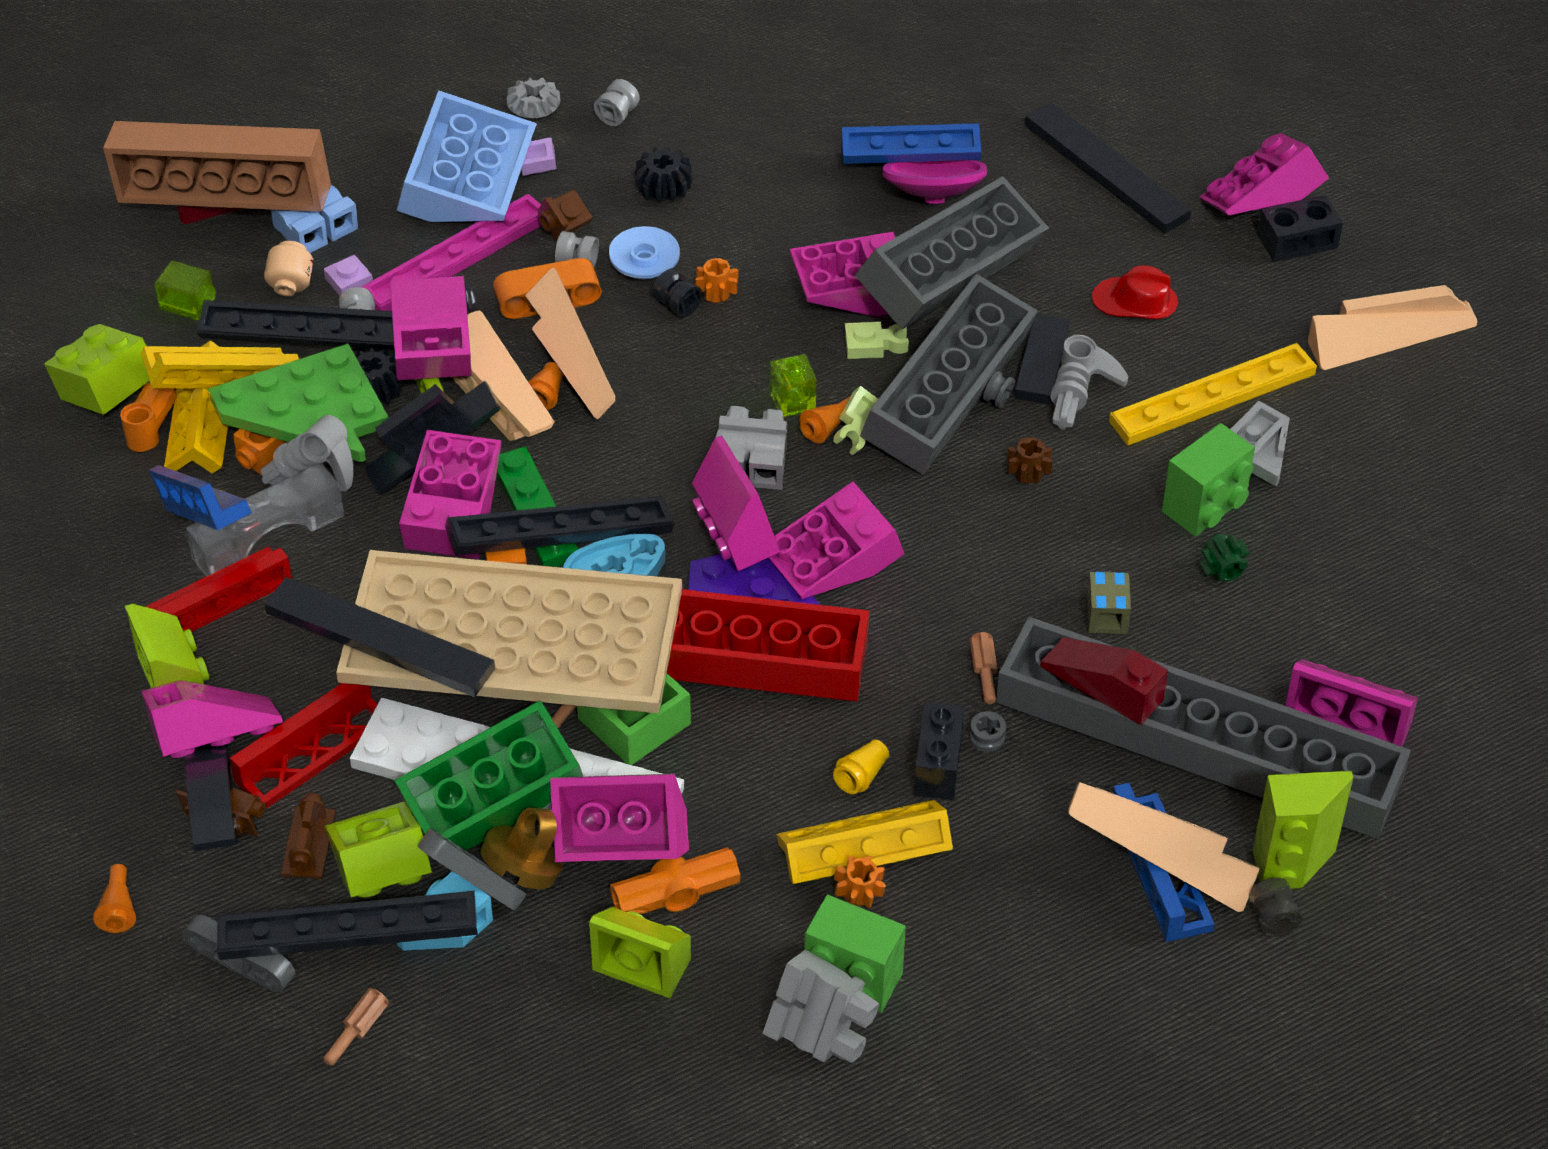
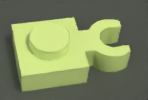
[845,322,909,359]
[834,386,878,455]

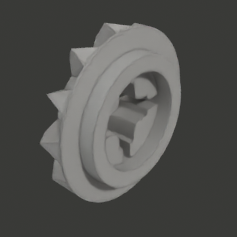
[506,77,560,118]

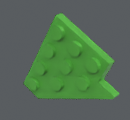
[208,344,389,462]

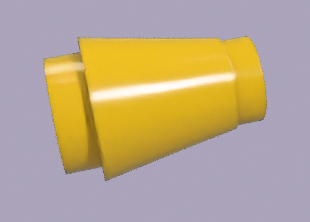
[833,740,889,794]

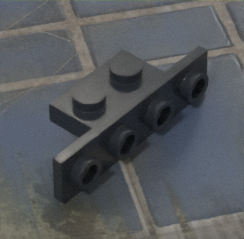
[365,381,500,495]

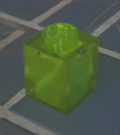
[155,260,216,320]

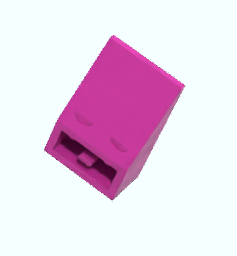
[1199,133,1329,215]
[790,232,895,317]
[390,276,471,380]
[399,430,501,559]
[768,481,905,599]
[141,680,283,758]

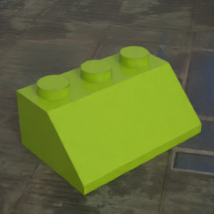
[1253,771,1353,891]

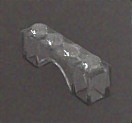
[186,463,344,576]

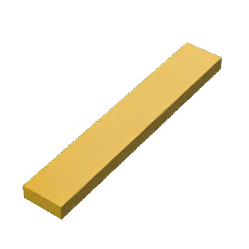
[1109,343,1317,446]

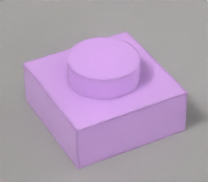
[521,137,557,176]
[324,255,373,296]

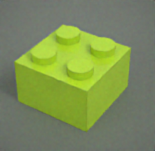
[44,324,150,415]

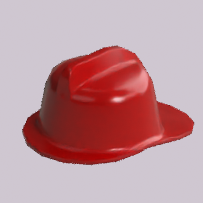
[1092,265,1178,319]

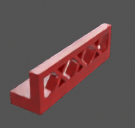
[145,546,292,632]
[230,683,378,809]

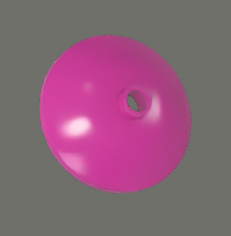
[883,160,987,204]

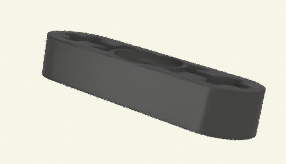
[417,828,528,911]
[182,914,296,992]

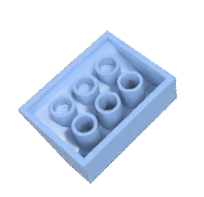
[397,90,537,222]

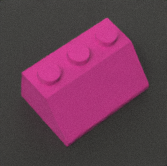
[692,435,780,571]
[1285,659,1418,747]
[550,774,689,862]

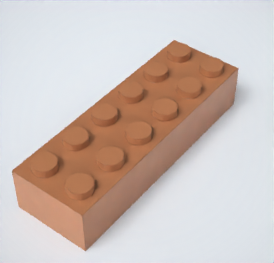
[103,121,331,212]

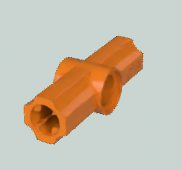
[610,847,740,915]

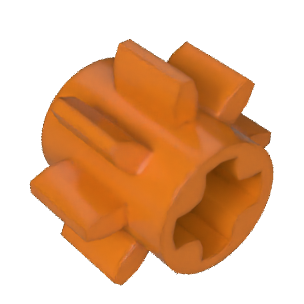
[695,258,738,303]
[834,855,886,908]

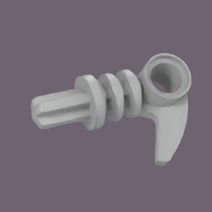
[1050,335,1128,430]
[260,415,353,491]

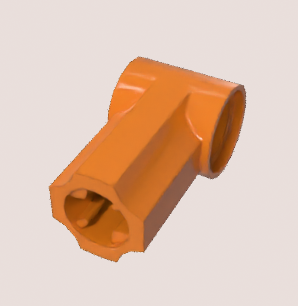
[120,383,177,452]

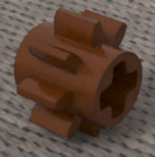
[1007,437,1053,484]

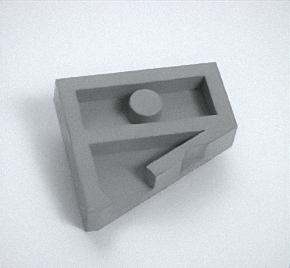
[1230,401,1290,486]

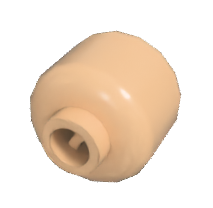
[264,241,313,296]

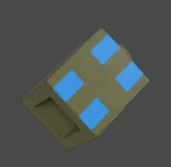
[1087,572,1131,634]

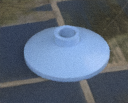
[609,226,680,279]

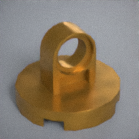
[480,808,563,889]

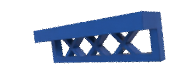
[840,123,982,164]
[149,465,252,530]
[1113,783,1215,942]

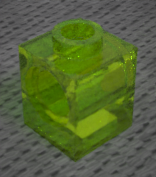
[770,354,817,417]

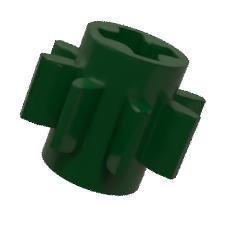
[1200,534,1250,582]

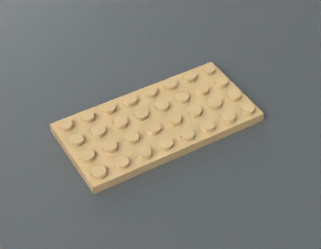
[336,550,682,713]

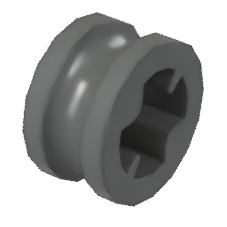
[983,371,1015,408]
[969,711,1007,752]

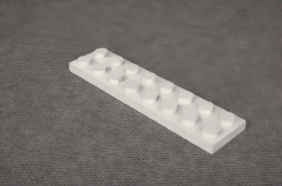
[350,697,684,819]

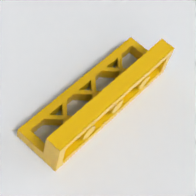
[164,341,228,474]
[141,346,299,388]
[776,800,953,884]

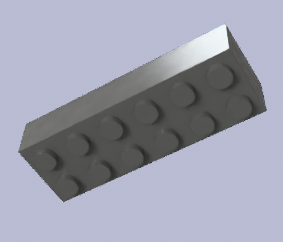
[855,176,1049,329]
[860,274,1038,475]

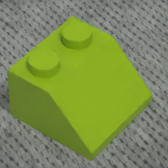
[125,603,210,688]
[325,802,432,898]
[589,907,691,998]

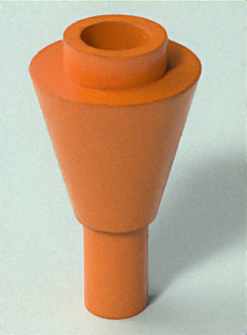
[800,396,851,444]
[93,864,136,933]

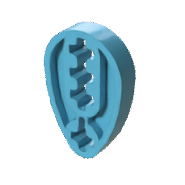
[563,534,665,577]

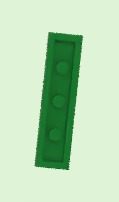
[496,446,578,567]

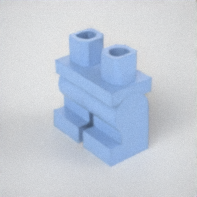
[270,185,358,253]

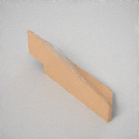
[525,268,615,419]
[1308,285,1477,370]
[451,311,554,441]
[1068,782,1260,912]

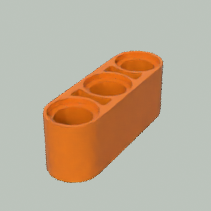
[493,258,602,319]

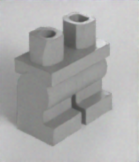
[716,406,787,490]
[762,949,880,1063]

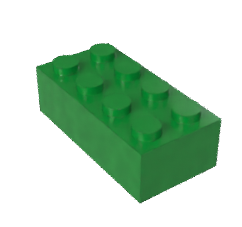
[394,700,583,865]

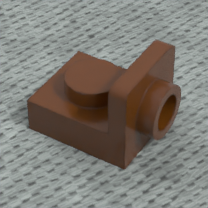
[537,189,593,241]

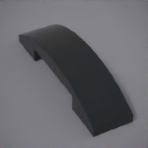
[185,743,236,851]

